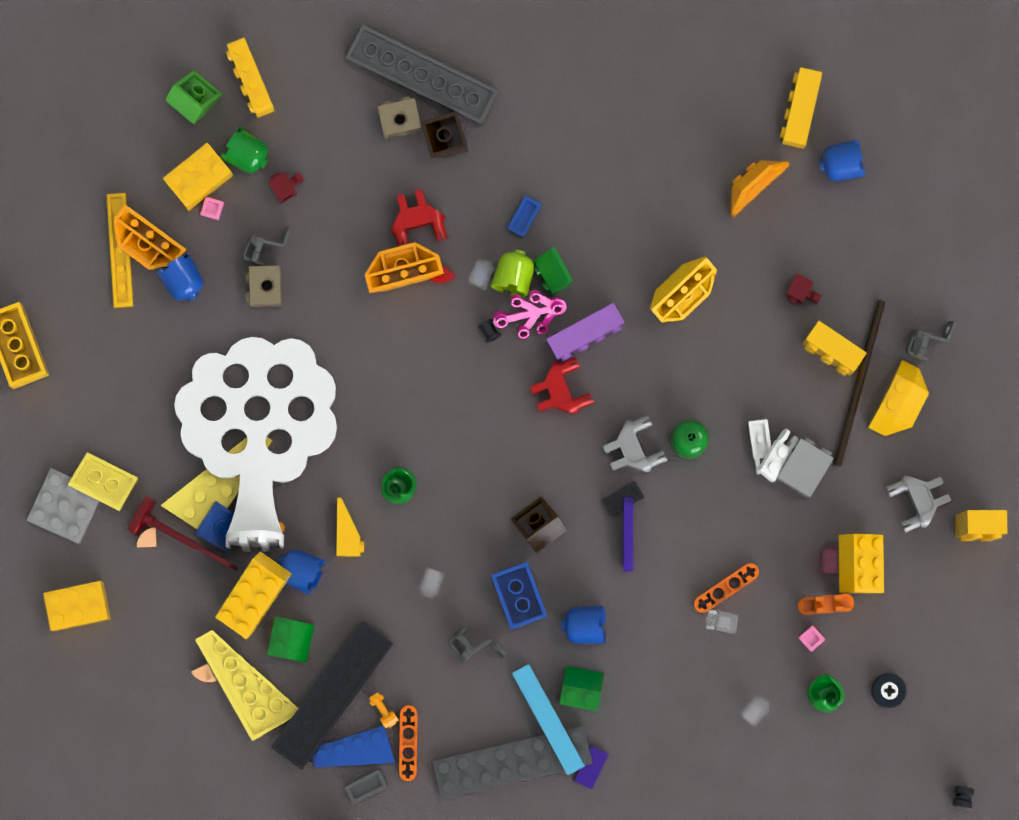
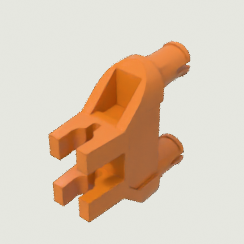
[797,594,854,615]

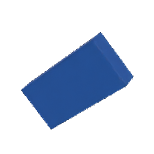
[507,195,542,238]

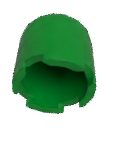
[220,126,269,174]
[670,420,709,459]

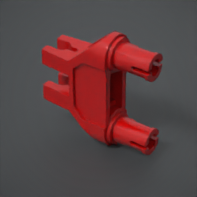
[391,189,448,247]
[530,357,594,414]

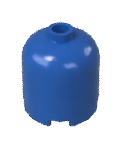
[819,139,865,181]
[156,253,203,301]
[277,549,326,595]
[561,606,606,644]

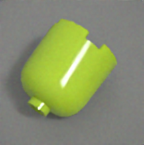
[491,250,534,298]

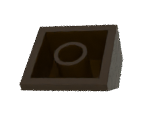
[421,111,468,158]
[511,496,567,553]

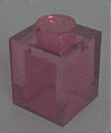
[820,546,839,574]

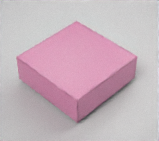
[200,197,224,221]
[798,625,825,652]

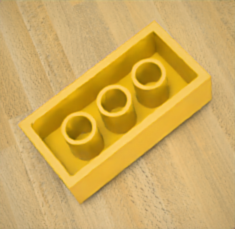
[0,302,50,389]
[955,510,1007,541]
[215,551,292,640]

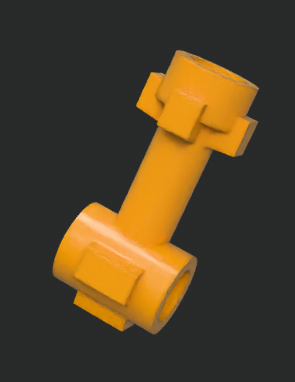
[369,692,399,728]

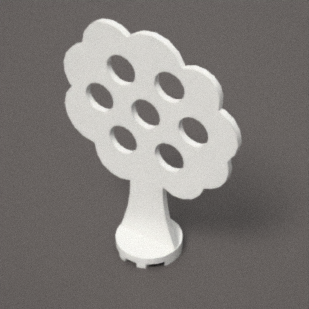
[174,337,337,552]

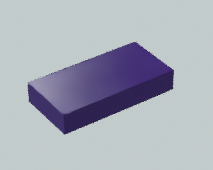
[574,746,609,789]

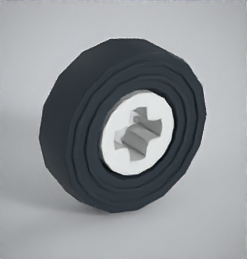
[871,673,907,708]

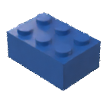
[491,562,547,630]

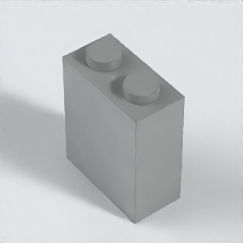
[776,438,834,499]

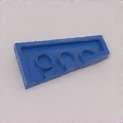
[312,726,396,767]

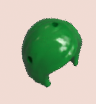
[381,467,417,504]
[807,674,845,712]

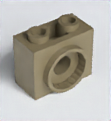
[378,97,422,139]
[246,265,282,307]

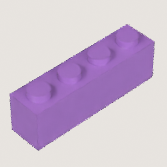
[546,303,625,362]

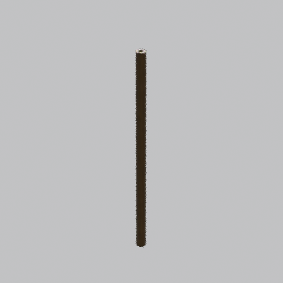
[834,300,885,467]

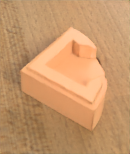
[137,527,157,548]
[191,663,217,682]

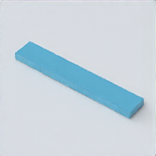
[512,664,585,776]

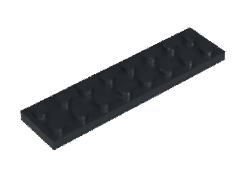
[271,621,394,770]

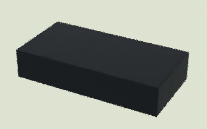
[602,481,644,516]

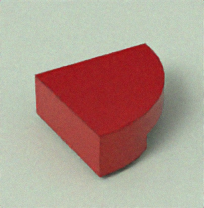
[429,265,456,283]

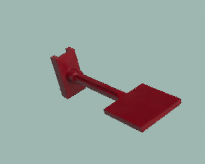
[127,496,238,571]

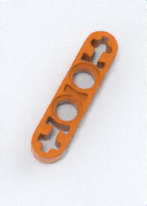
[694,563,759,613]
[399,705,418,781]

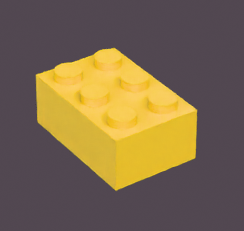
[163,143,233,211]
[802,321,867,376]
[839,534,884,593]
[43,581,111,631]

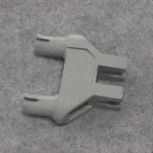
[602,415,667,472]
[885,475,951,533]

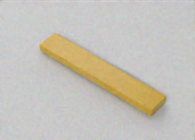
[106,193,134,308]

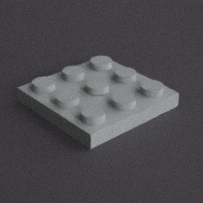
[26,468,100,544]

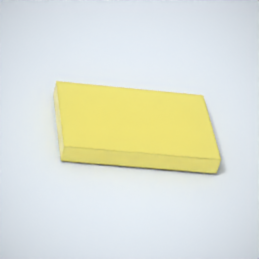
[68,452,138,511]

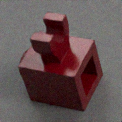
[268,172,305,204]
[785,273,822,305]

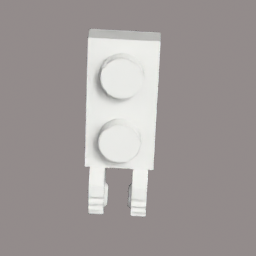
[748,419,771,475]
[757,429,799,482]

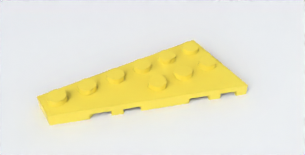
[160,437,272,529]
[195,630,299,741]

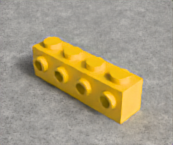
[225,38,275,118]

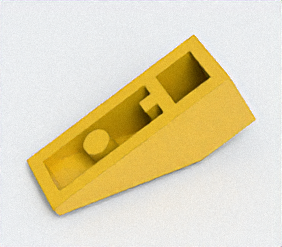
[336,498,364,557]

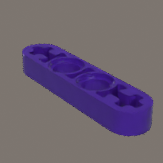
[623,497,633,572]

